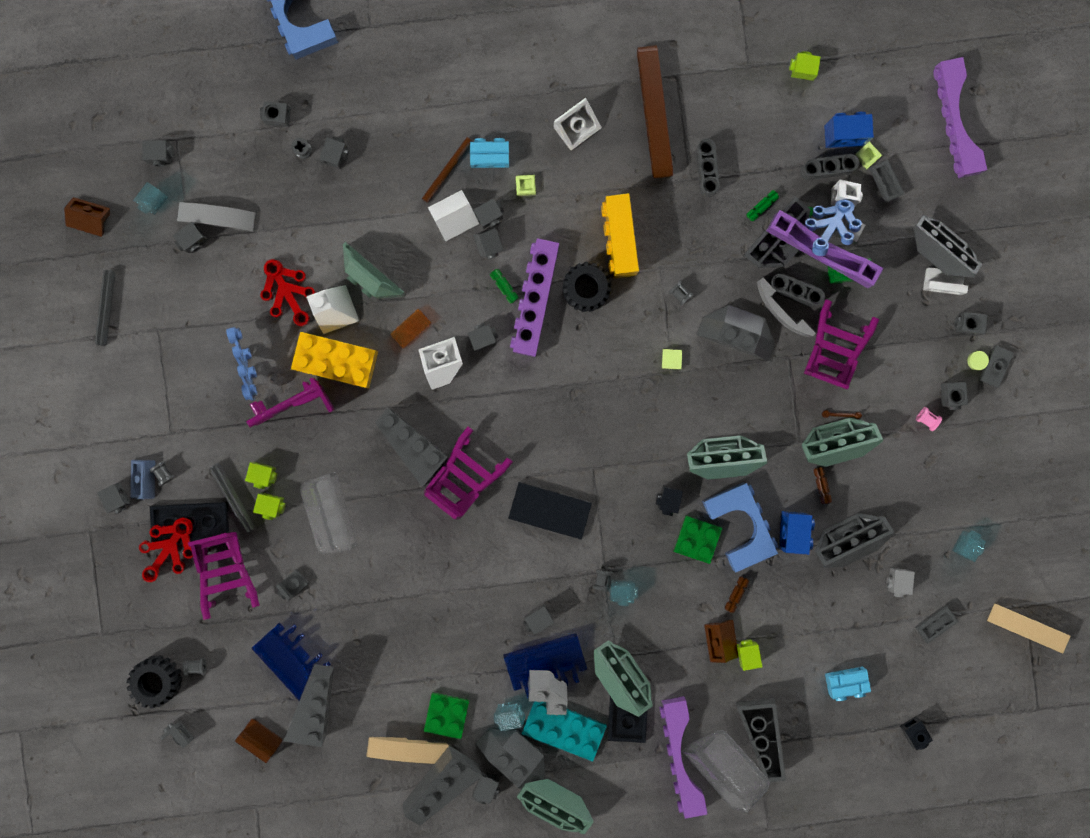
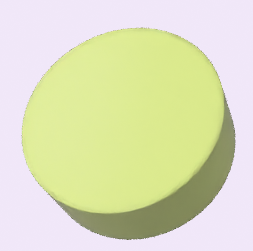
[967,351,989,370]

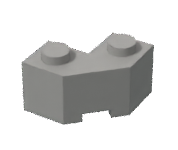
[528,670,568,715]

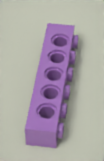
[510,238,559,357]

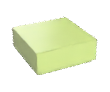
[855,141,882,170]
[516,175,536,196]
[662,349,682,370]

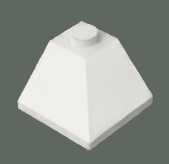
[307,285,360,334]
[418,337,463,390]

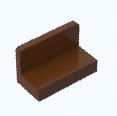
[64,197,110,237]
[704,620,738,663]
[235,718,283,763]

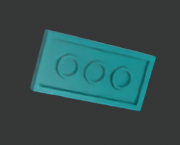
[522,701,607,762]

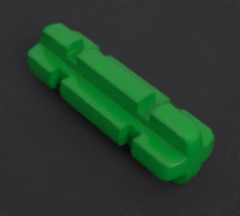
[746,190,779,222]
[490,269,519,304]

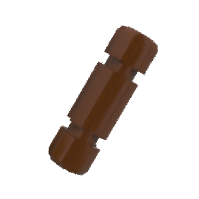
[813,467,832,504]
[725,576,749,613]

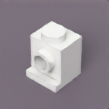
[831,180,863,207]

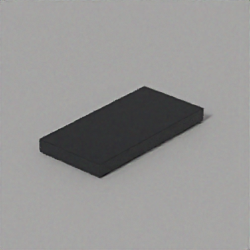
[508,482,592,540]
[150,502,229,543]

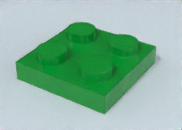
[673,515,722,564]
[424,692,469,739]

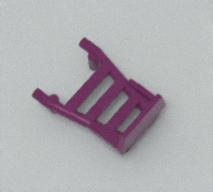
[803,299,880,390]
[246,378,335,428]
[424,426,513,520]
[188,532,260,620]

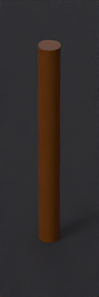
[422,137,473,203]

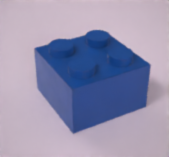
[824,112,874,148]
[779,511,815,555]

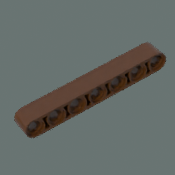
[637,45,673,179]

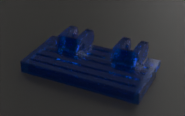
[252,622,331,701]
[503,633,588,698]

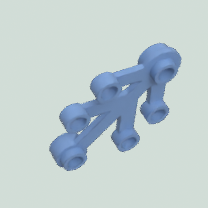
[805,200,862,256]
[226,327,257,401]

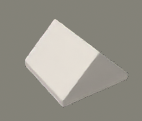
[554,98,602,151]
[428,190,479,241]

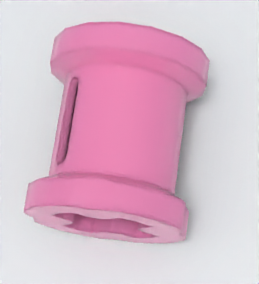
[916,407,942,431]

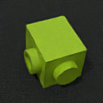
[789,51,821,81]
[245,462,277,489]
[253,493,285,520]
[736,639,762,671]

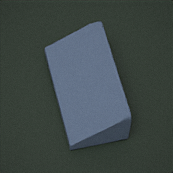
[130,460,155,499]

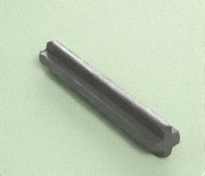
[95,270,115,346]
[210,463,255,533]

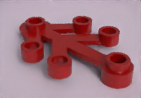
[260,259,316,326]
[139,517,193,582]

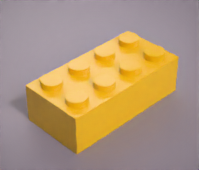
[601,193,639,279]
[291,332,378,388]

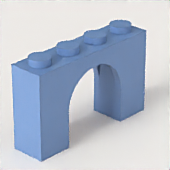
[267,0,338,60]
[702,482,778,572]

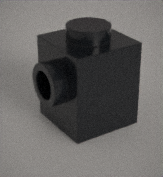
[655,486,683,516]
[899,716,933,750]

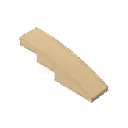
[987,604,1070,653]
[367,737,449,764]

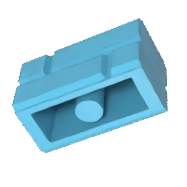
[470,138,509,168]
[825,666,871,701]

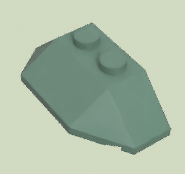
[343,242,406,299]
[802,418,883,467]
[687,435,767,480]
[594,640,653,717]
[517,779,593,834]

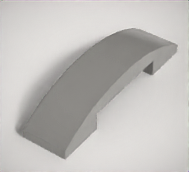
[177,202,256,232]
[757,277,816,337]

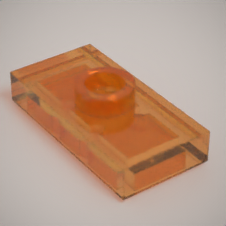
[390,309,431,349]

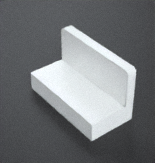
[923,268,968,295]

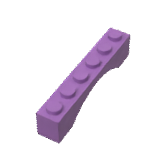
[934,57,987,178]
[766,210,883,288]
[659,696,707,819]

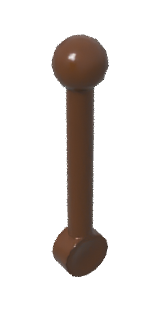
[822,410,862,419]

